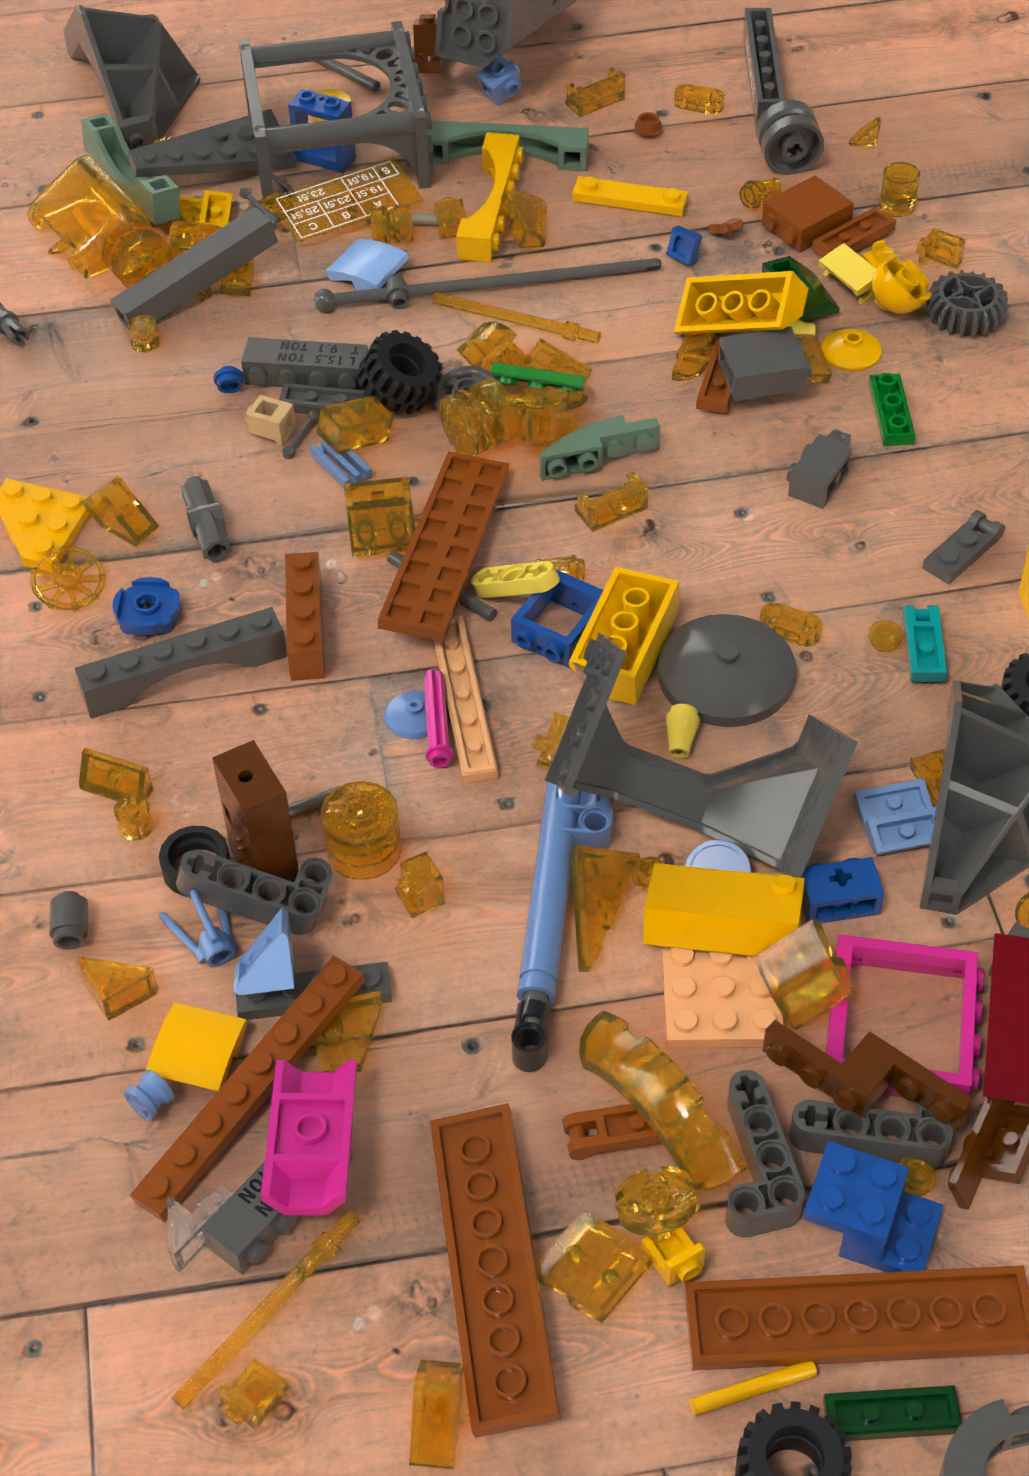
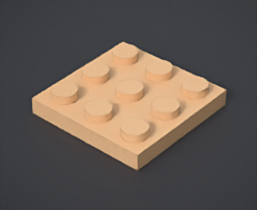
[662,946,783,1048]

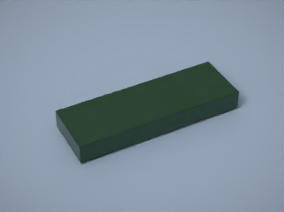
[823,1385,962,1441]

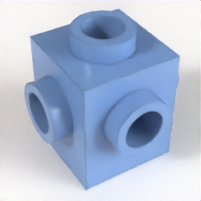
[476,55,522,106]

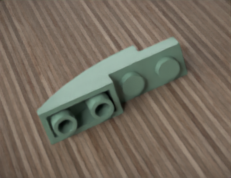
[539,415,660,481]

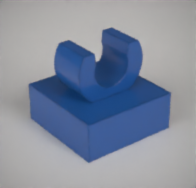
[666,226,702,266]

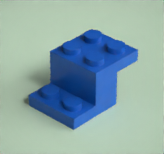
[803,1141,943,1272]

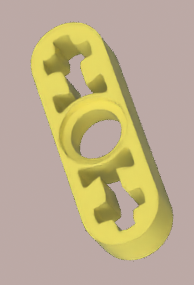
[471,561,560,598]

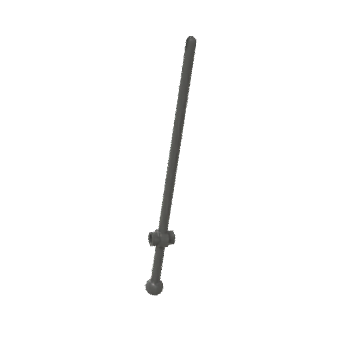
[315,258,662,312]

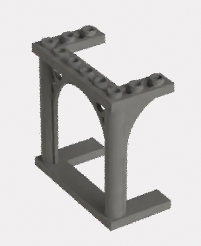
[238,21,434,208]

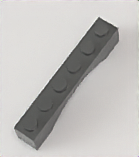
[74,607,287,719]

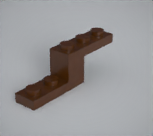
[413,14,442,74]
[762,1019,973,1130]

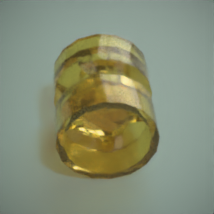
[879,162,921,217]
[370,204,413,244]

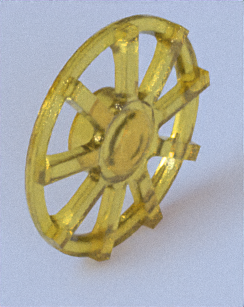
[30,546,106,612]

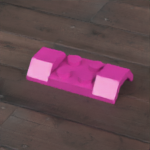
[261,1060,357,1215]

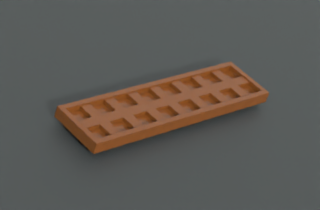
[378,451,510,642]

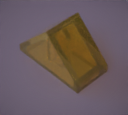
[77,956,159,1021]

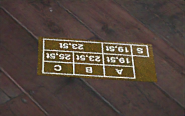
[269,157,423,243]

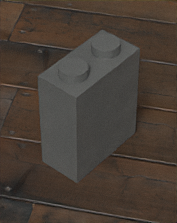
[718,326,811,401]

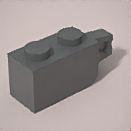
[786,429,851,509]

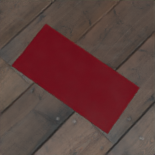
[983,933,1029,1104]

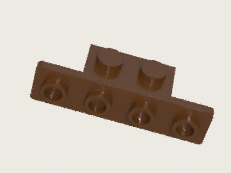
[948,1097,1029,1209]

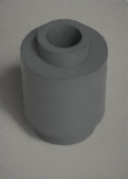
[49,891,88,950]

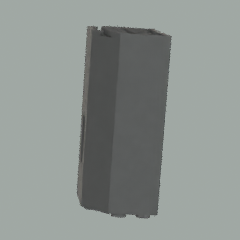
[435,0,577,68]

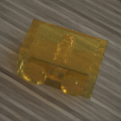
[317,395,394,454]

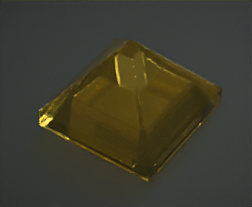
[848,117,881,146]

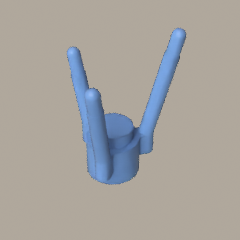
[159,889,237,967]

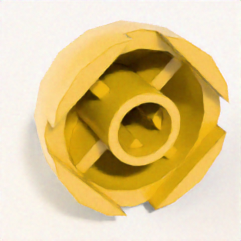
[872,254,932,315]

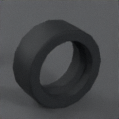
[158,825,231,897]

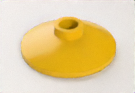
[821,329,882,371]

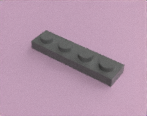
[236,962,392,1020]

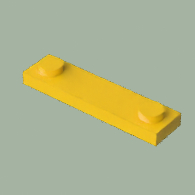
[572,176,688,217]

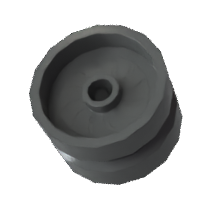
[756,100,824,175]

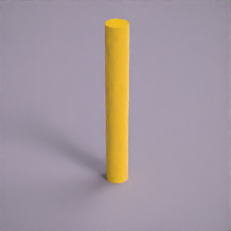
[689,1361,817,1416]

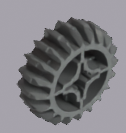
[926,270,1008,338]

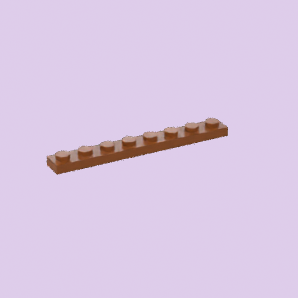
[130,955,366,1222]

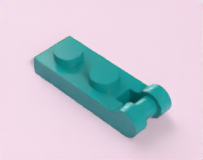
[902,605,947,682]

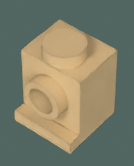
[245,395,296,447]

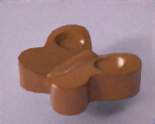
[708,218,743,239]

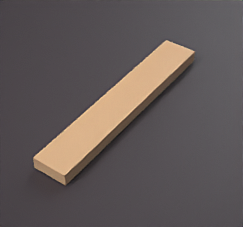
[433,615,498,783]

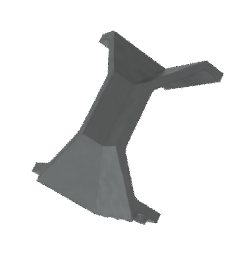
[544,633,858,878]

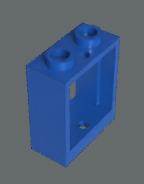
[288,89,356,173]
[511,570,603,668]

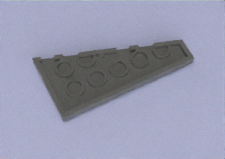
[128,109,297,178]

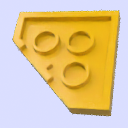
[0,478,95,573]

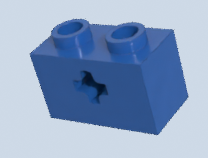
[801,857,884,926]

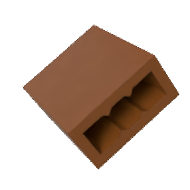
[762,175,854,253]

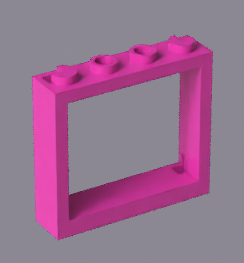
[825,934,984,1098]

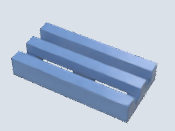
[310,434,372,490]

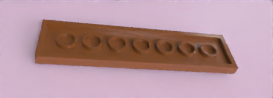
[430,1103,561,1438]
[684,1265,1029,1371]

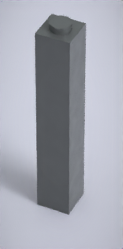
[111,207,278,336]

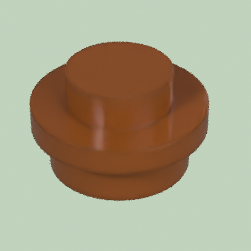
[635,112,662,138]

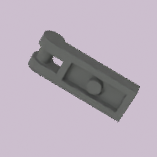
[922,510,1005,584]

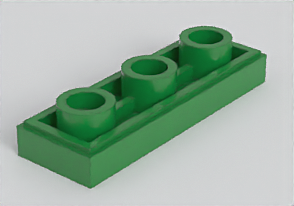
[491,362,586,396]
[868,373,915,446]

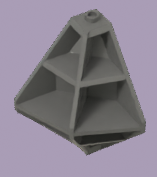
[63,5,200,150]
[919,680,1029,915]

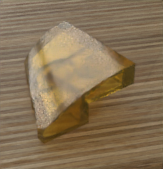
[500,191,547,248]

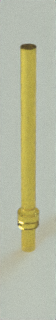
[432,292,601,344]
[171,1210,360,1409]

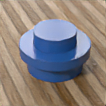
[213,366,244,393]

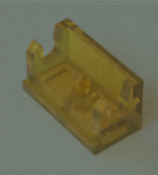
[565,67,625,117]
[575,472,649,532]

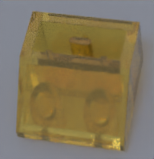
[344,477,415,557]

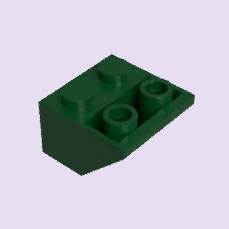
[762,256,840,322]

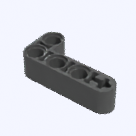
[176,850,333,935]
[725,1070,805,1238]
[789,1100,953,1169]

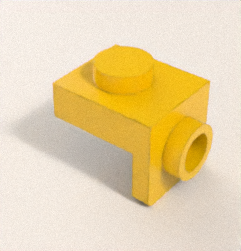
[641,1220,706,1287]

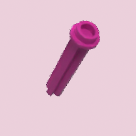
[424,669,454,768]

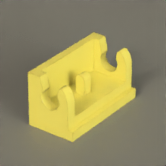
[819,243,876,305]

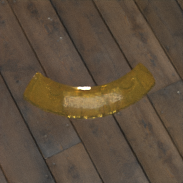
[579,1011,748,1189]

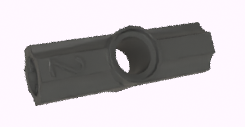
[181,476,231,563]

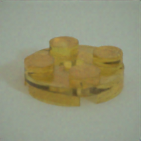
[615,1166,700,1241]

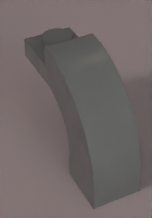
[939,1399,1029,1476]

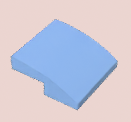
[326,239,409,291]
[852,779,936,856]

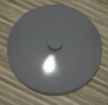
[658,614,796,727]

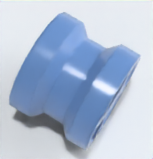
[124,1070,175,1121]

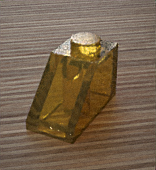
[81,475,159,546]
[409,1359,464,1469]

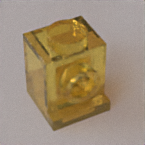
[395,851,445,918]

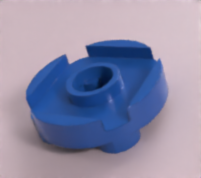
[113,577,181,635]

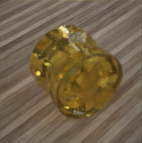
[127,315,160,353]
[114,795,154,841]

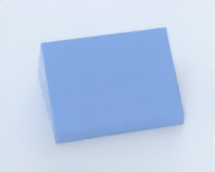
[233,908,295,995]

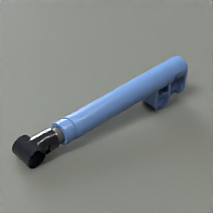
[511,782,614,1072]

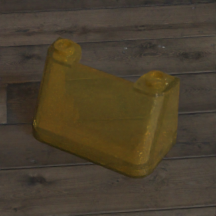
[27,155,146,279]

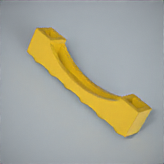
[456,132,524,263]

